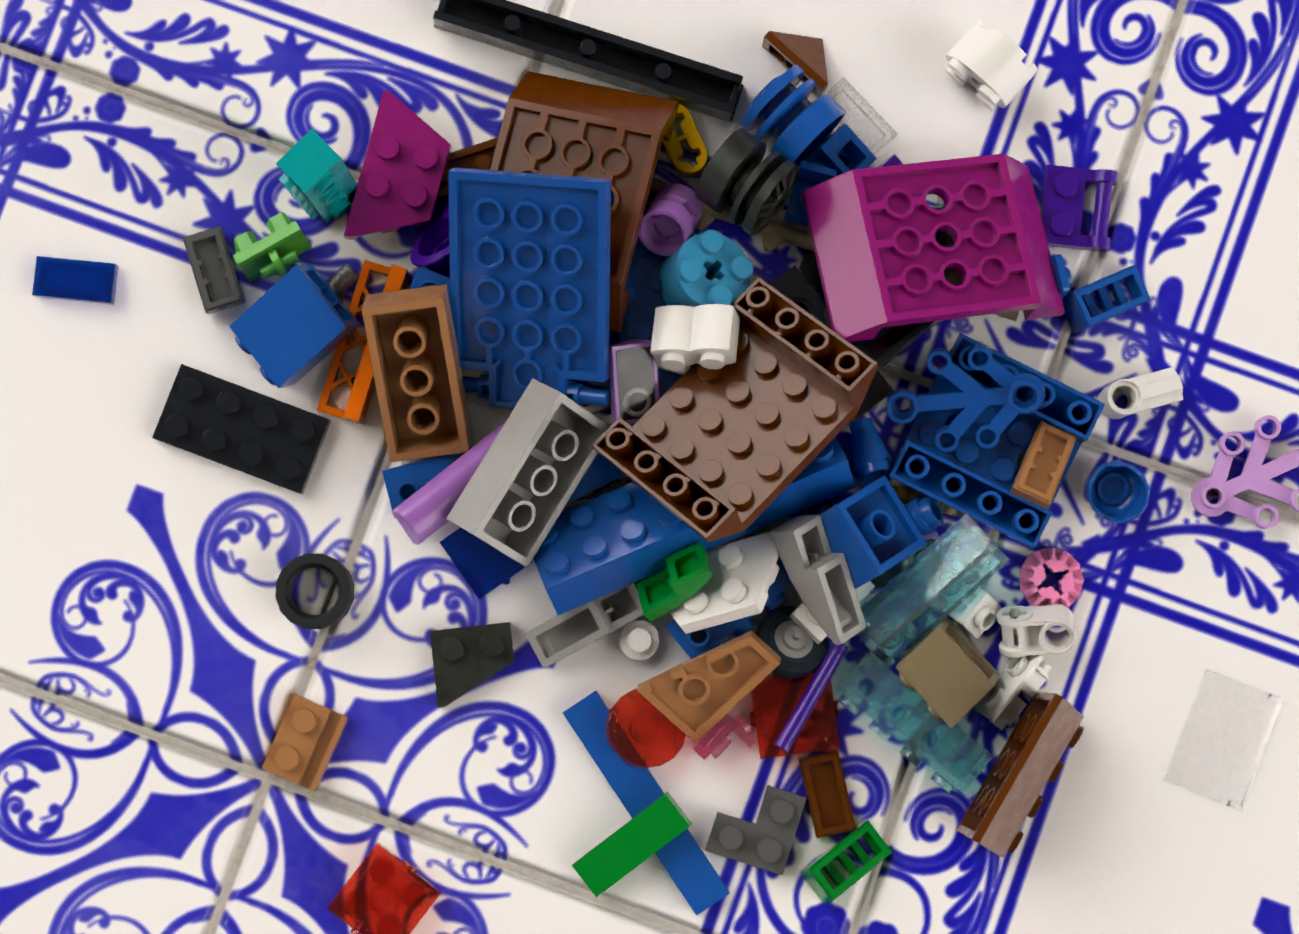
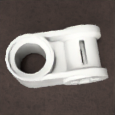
[996,604,1075,658]

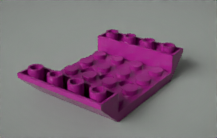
[802,154,1065,342]

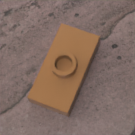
[1010,421,1077,510]

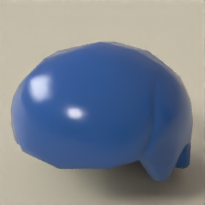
[1085,460,1150,523]

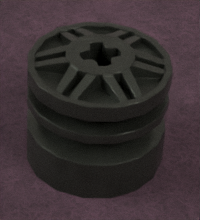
[695,128,800,236]

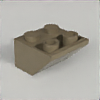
[895,616,1000,728]

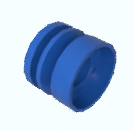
[740,65,846,165]

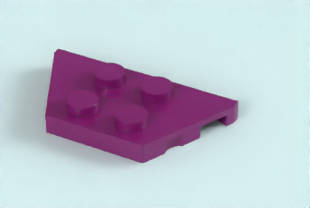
[343,90,452,240]

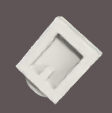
[929,569,1001,639]

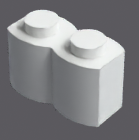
[650,304,740,370]

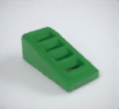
[801,820,892,904]

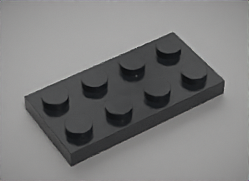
[152,364,331,495]

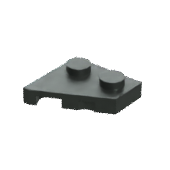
[430,622,515,708]

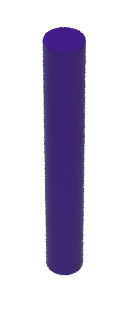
[774,643,849,753]

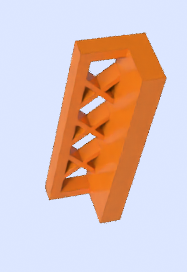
[316,260,411,425]

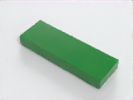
[572,791,692,898]

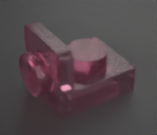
[691,713,755,760]

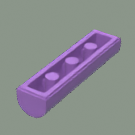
[392,421,506,545]

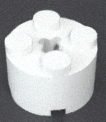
[945,19,1038,111]

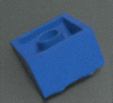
[820,475,927,589]

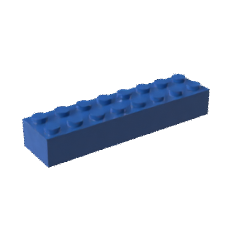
[533,437,855,615]

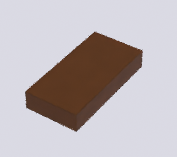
[798,750,856,838]

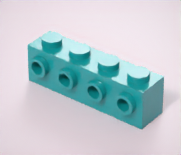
[276,129,357,223]

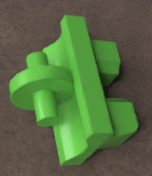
[232,212,312,282]

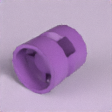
[638,183,703,256]

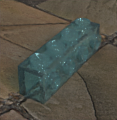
[857,513,1010,668]
[834,652,993,794]

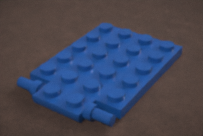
[449,168,611,409]

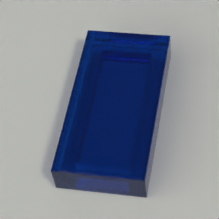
[32,256,119,305]

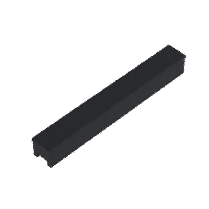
[433,0,744,123]

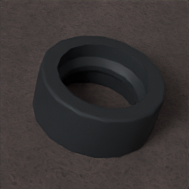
[275,553,354,629]

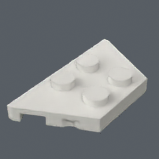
[645,531,780,634]

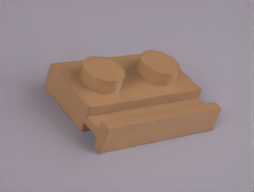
[262,694,349,792]

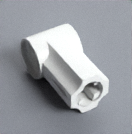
[1098,367,1183,419]

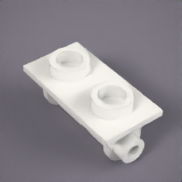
[974,655,1052,730]

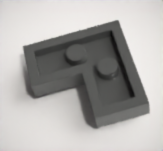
[705,785,806,875]

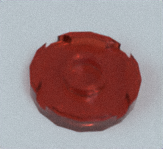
[605,689,686,769]

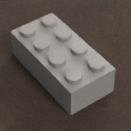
[446,378,610,567]

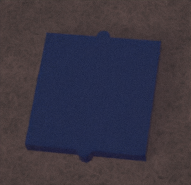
[440,528,533,600]

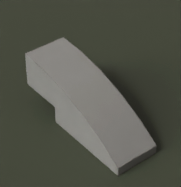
[770,515,867,645]
[525,580,644,669]

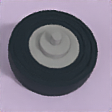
[756,606,828,679]

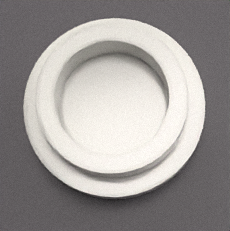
[619,620,660,660]

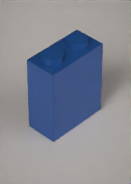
[229,263,361,388]

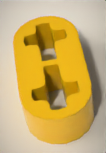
[662,104,707,177]

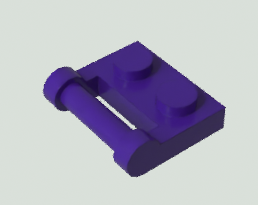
[1040,165,1118,252]

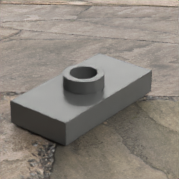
[182,226,246,314]

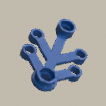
[886,344,1045,452]

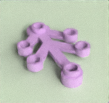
[1191,415,1299,529]

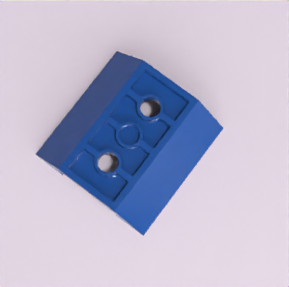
[889,333,1105,549]

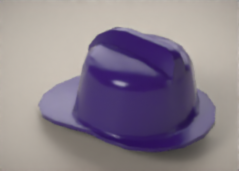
[410,196,450,278]

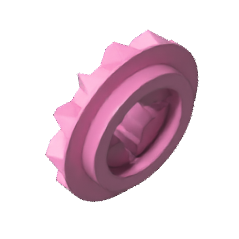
[1019,548,1084,608]

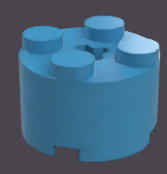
[659,230,753,307]

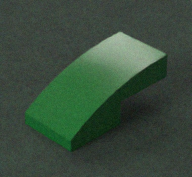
[636,541,713,622]

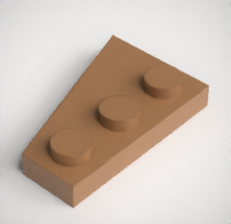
[637,630,781,743]

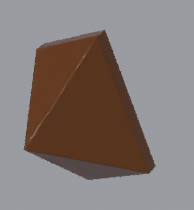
[762,31,828,97]

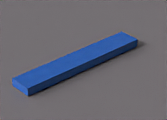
[563,691,730,916]

